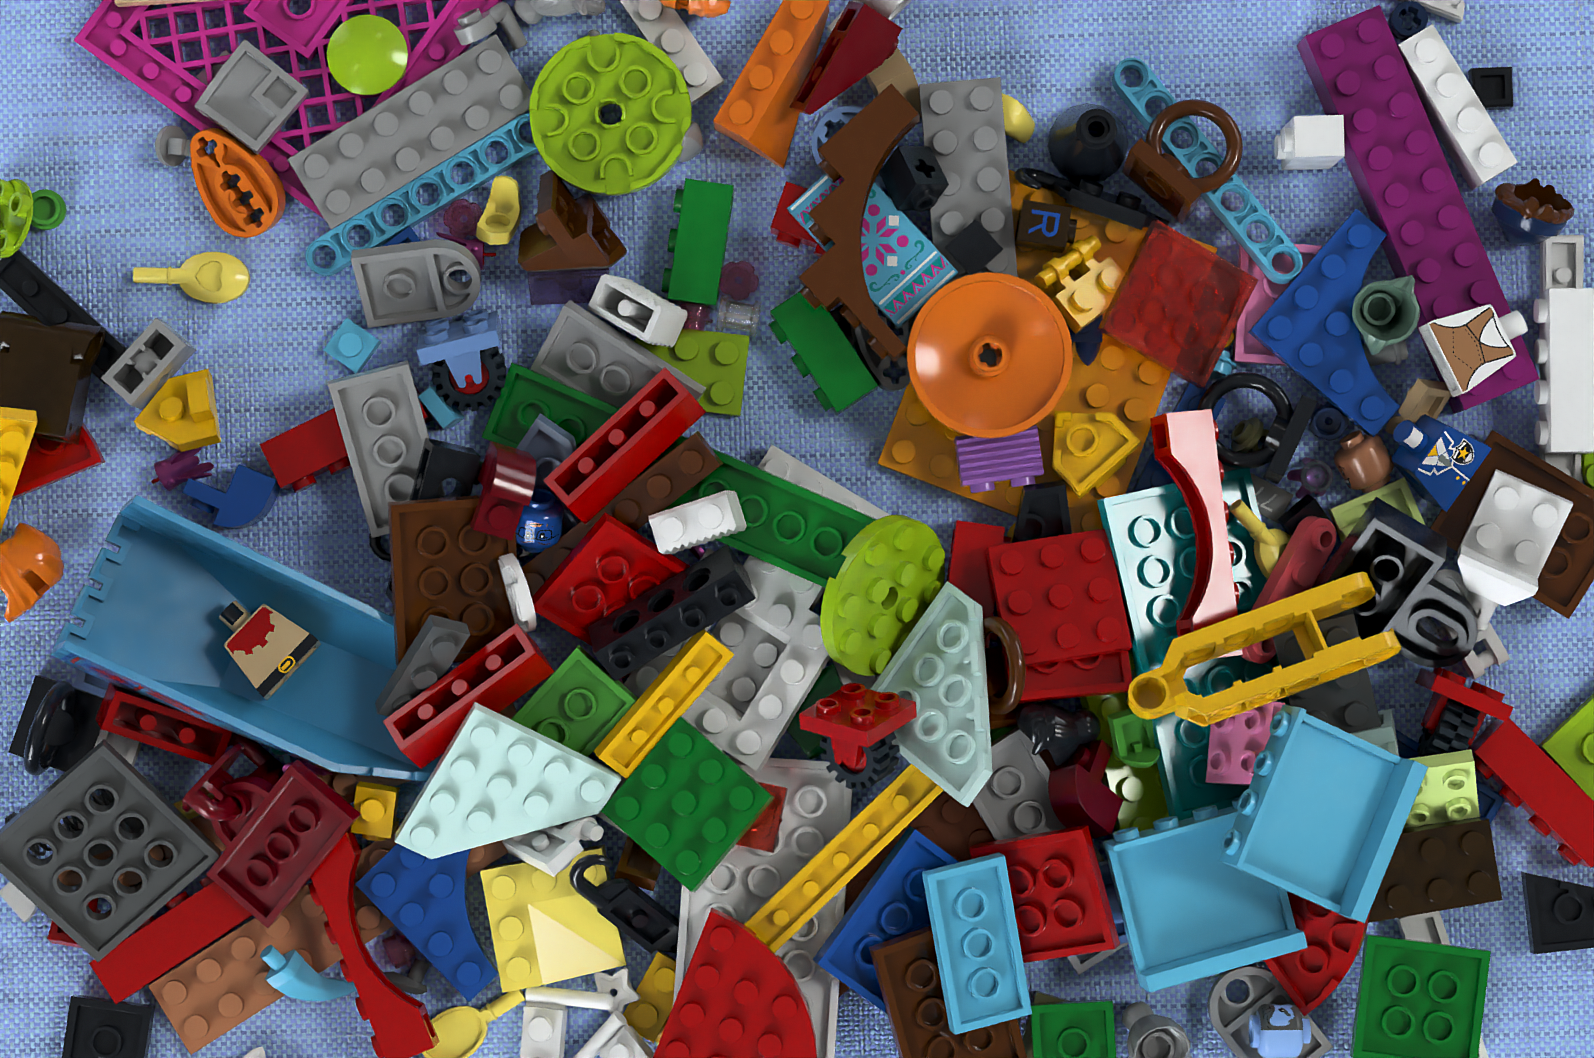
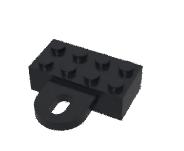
[1311,497,1478,668]

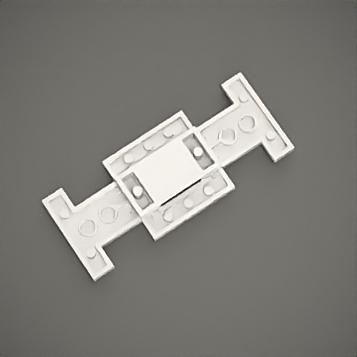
[595,445,890,836]

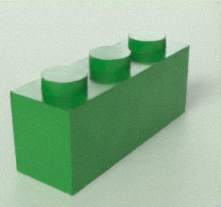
[661,178,734,310]
[768,292,878,415]

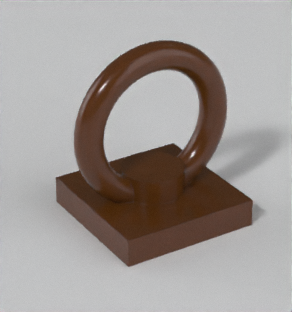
[1122,99,1243,224]
[983,616,1026,729]

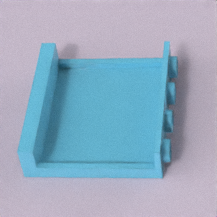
[1219,705,1428,923]
[1103,797,1308,993]

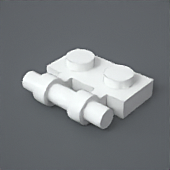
[502,816,604,877]

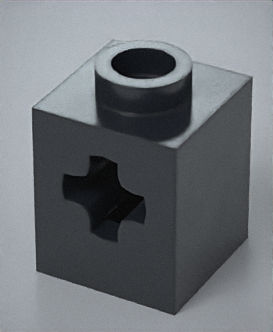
[879,146,949,212]

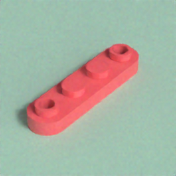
[1240,516,1337,664]

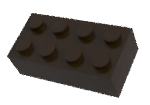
[1368,815,1502,923]

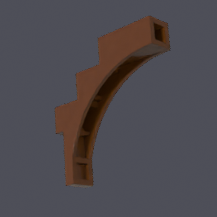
[799,83,920,362]

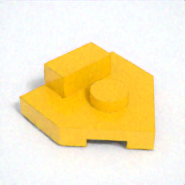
[134,369,221,452]
[1052,411,1141,499]

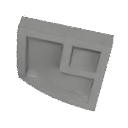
[194,39,309,155]

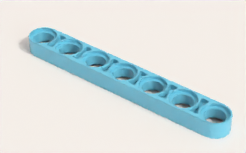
[1112,58,1303,284]
[305,113,538,276]

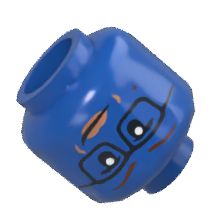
[515,489,564,553]

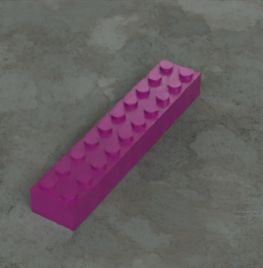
[1297,5,1540,414]

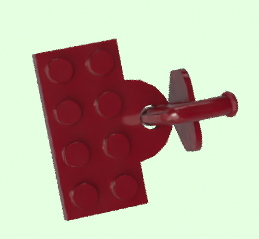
[182,732,361,928]

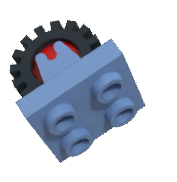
[416,309,506,411]

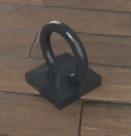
[1197,372,1318,485]
[9,675,103,776]

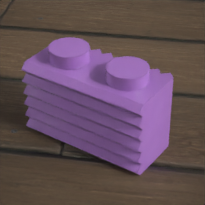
[954,425,1044,493]

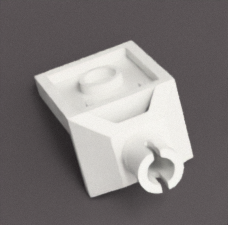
[1457,469,1573,630]

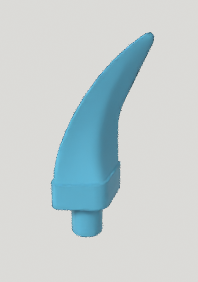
[260,945,357,1001]

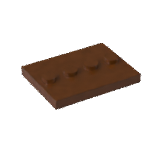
[1430,430,1594,619]
[388,495,517,666]
[869,925,1027,1058]

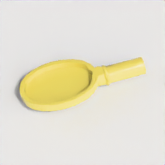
[133,252,250,304]
[1229,499,1291,580]
[422,989,525,1058]

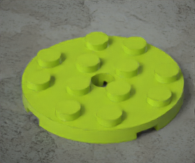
[529,32,692,196]
[820,514,945,676]

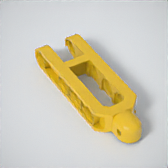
[1127,572,1401,727]

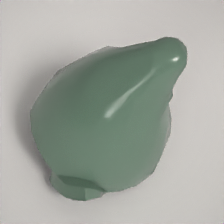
[1352,275,1421,355]

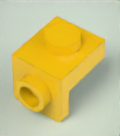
[351,781,400,841]

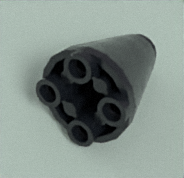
[1047,103,1128,182]

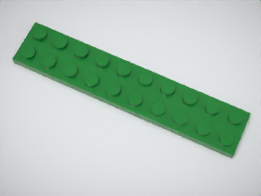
[482,363,878,588]

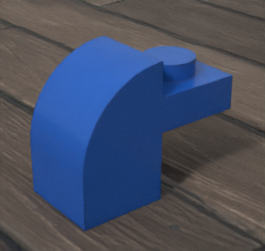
[182,464,281,529]

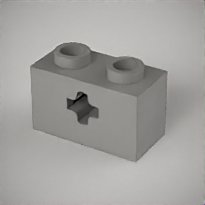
[101,318,196,409]

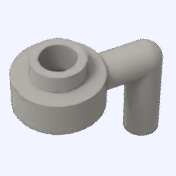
[453,2,528,50]

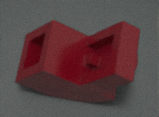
[470,441,536,541]
[1048,739,1123,839]

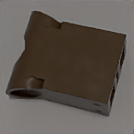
[0,311,105,445]

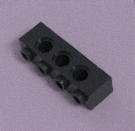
[385,438,483,604]
[588,545,756,681]

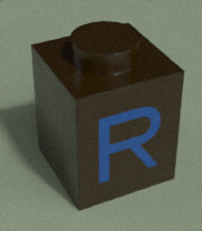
[1015,200,1077,253]

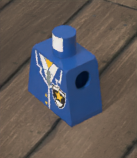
[1392,414,1492,512]

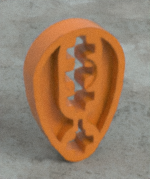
[190,128,286,238]

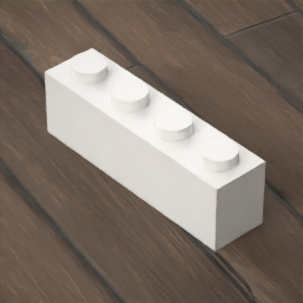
[1397,24,1518,190]
[1533,288,1594,454]

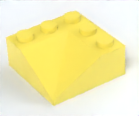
[480,844,627,993]

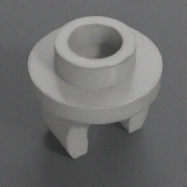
[155,126,191,166]

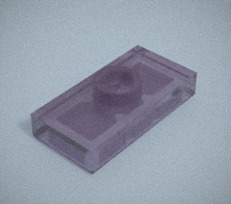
[527,268,610,305]

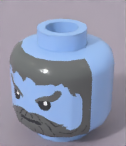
[1248,1004,1311,1058]

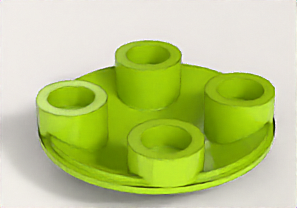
[327,15,408,95]
[0,179,33,258]

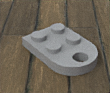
[351,239,481,328]
[1207,965,1333,1058]

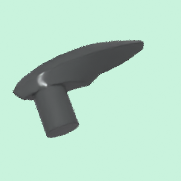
[383,958,430,995]

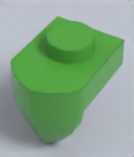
[1107,708,1160,768]

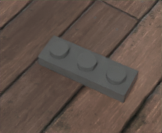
[375,615,470,716]

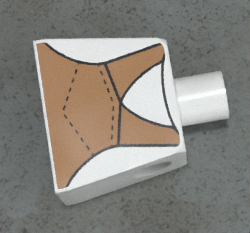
[1419,304,1528,397]

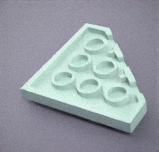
[870,581,993,807]
[394,702,621,859]

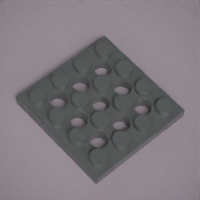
[0,739,221,962]

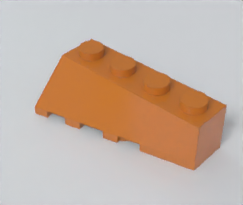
[713,0,830,169]

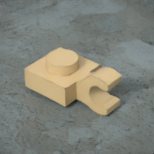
[1385,378,1452,434]

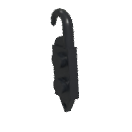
[1014,167,1170,231]
[569,854,679,954]

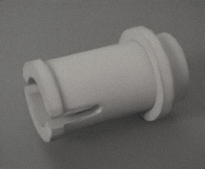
[1362,340,1408,366]

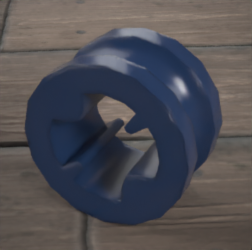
[1388,1,1428,41]

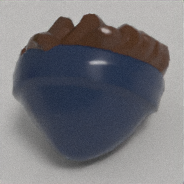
[1491,178,1575,246]

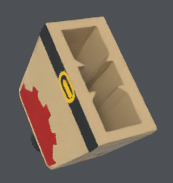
[219,600,321,700]

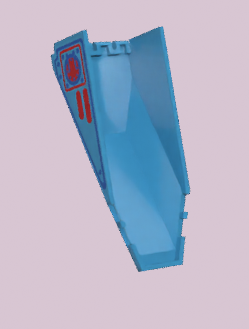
[50,495,450,782]

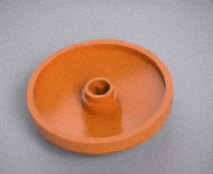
[907,272,1073,439]

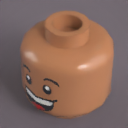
[1333,430,1394,493]

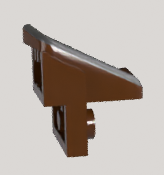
[518,170,627,273]

